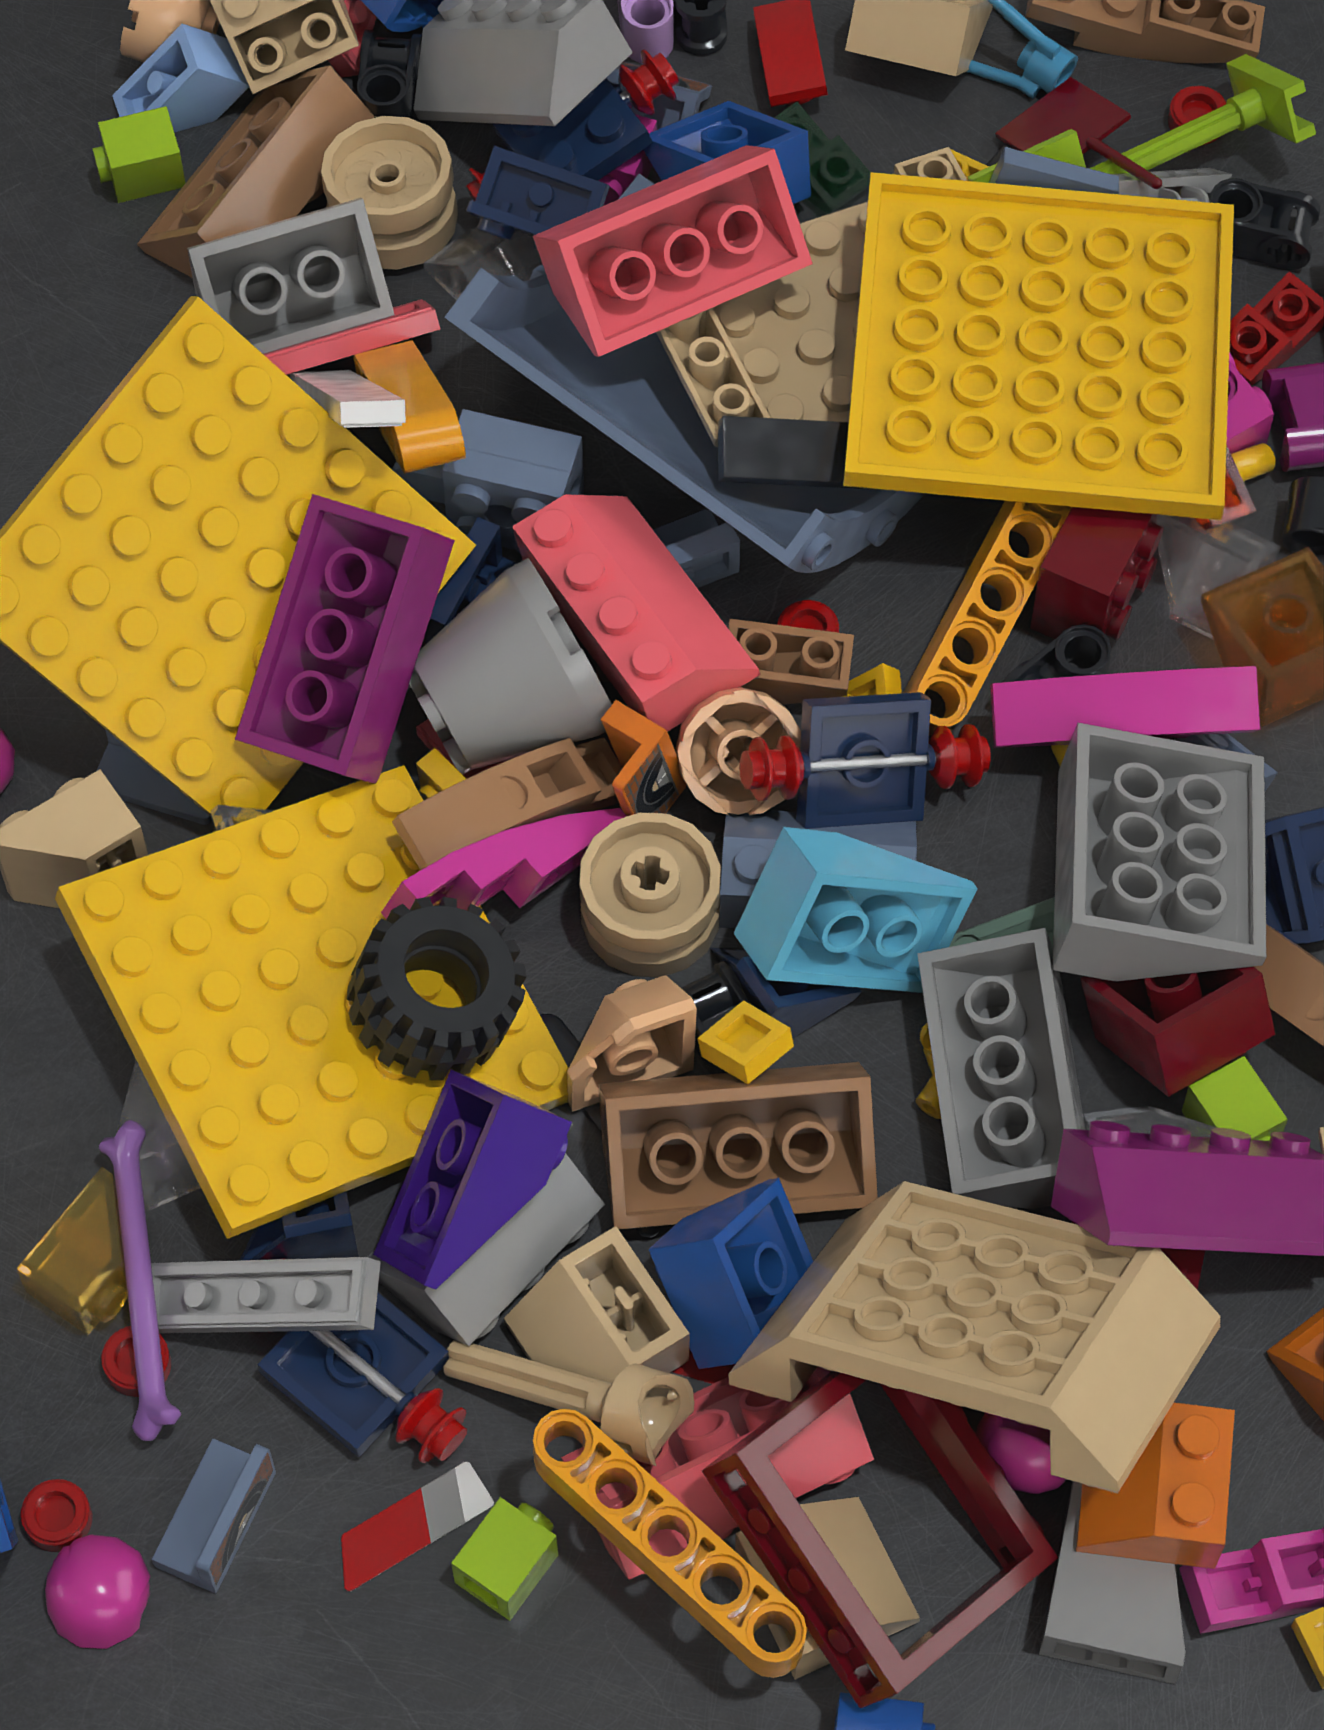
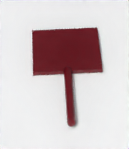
[995,77,1162,189]

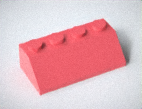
[533,145,813,357]
[512,494,760,732]
[561,1367,874,1580]

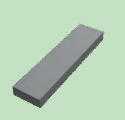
[151,1257,381,1333]

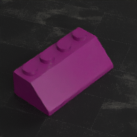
[235,494,455,784]
[1051,1121,1324,1256]

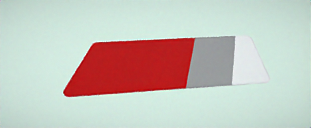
[341,1462,494,1591]

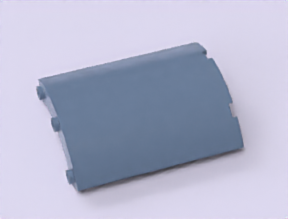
[444,173,926,573]

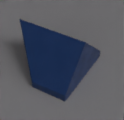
[710,948,862,1039]
[239,1192,359,1261]

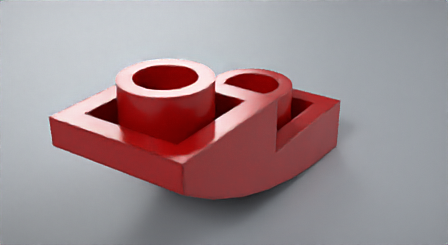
[753,0,828,107]
[1229,271,1324,386]

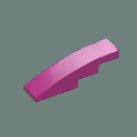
[990,666,1260,748]
[381,808,627,920]
[1179,1527,1324,1634]

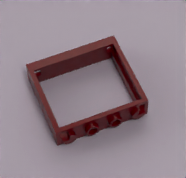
[702,1371,1058,1708]

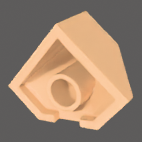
[567,975,697,1112]

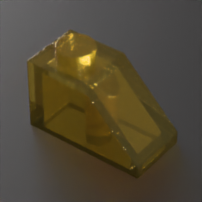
[17,1167,128,1336]

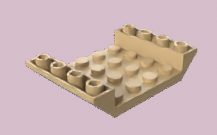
[656,147,968,447]
[728,1181,1221,1493]

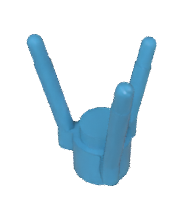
[966,0,1078,99]

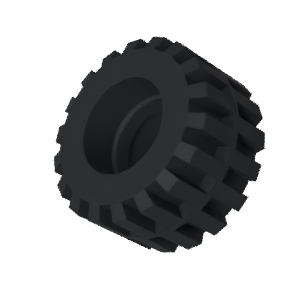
[347,897,526,1080]

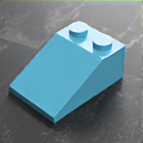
[734,827,978,993]

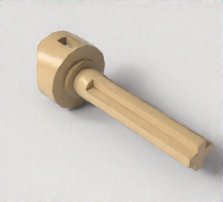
[443,1341,695,1466]

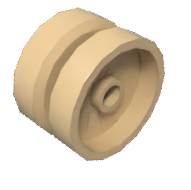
[321,116,458,270]
[579,812,721,977]

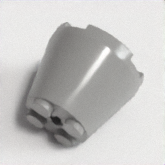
[409,558,612,775]

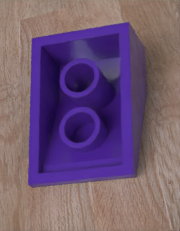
[373,1070,572,1290]

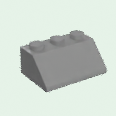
[187,198,395,354]
[368,1153,605,1346]

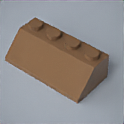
[137,65,375,277]
[598,1062,878,1229]

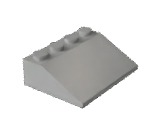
[1052,723,1266,982]

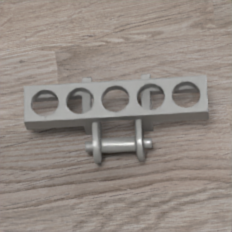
[1112,168,1232,203]

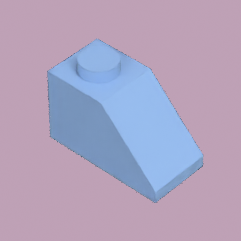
[112,23,249,132]

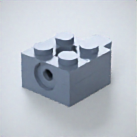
[392,409,584,554]

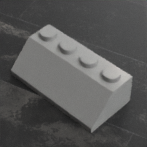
[414,0,633,126]
[917,928,1086,1209]

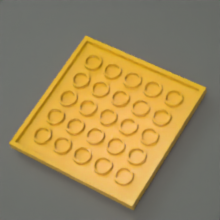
[843,172,1234,520]
[0,296,476,828]
[55,765,569,1239]

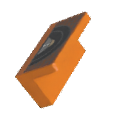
[601,700,687,816]

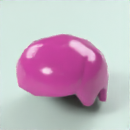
[975,1412,1066,1494]
[45,1534,150,1649]

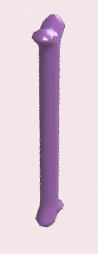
[99,1120,181,1441]

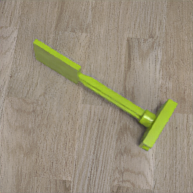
[968,54,1316,183]

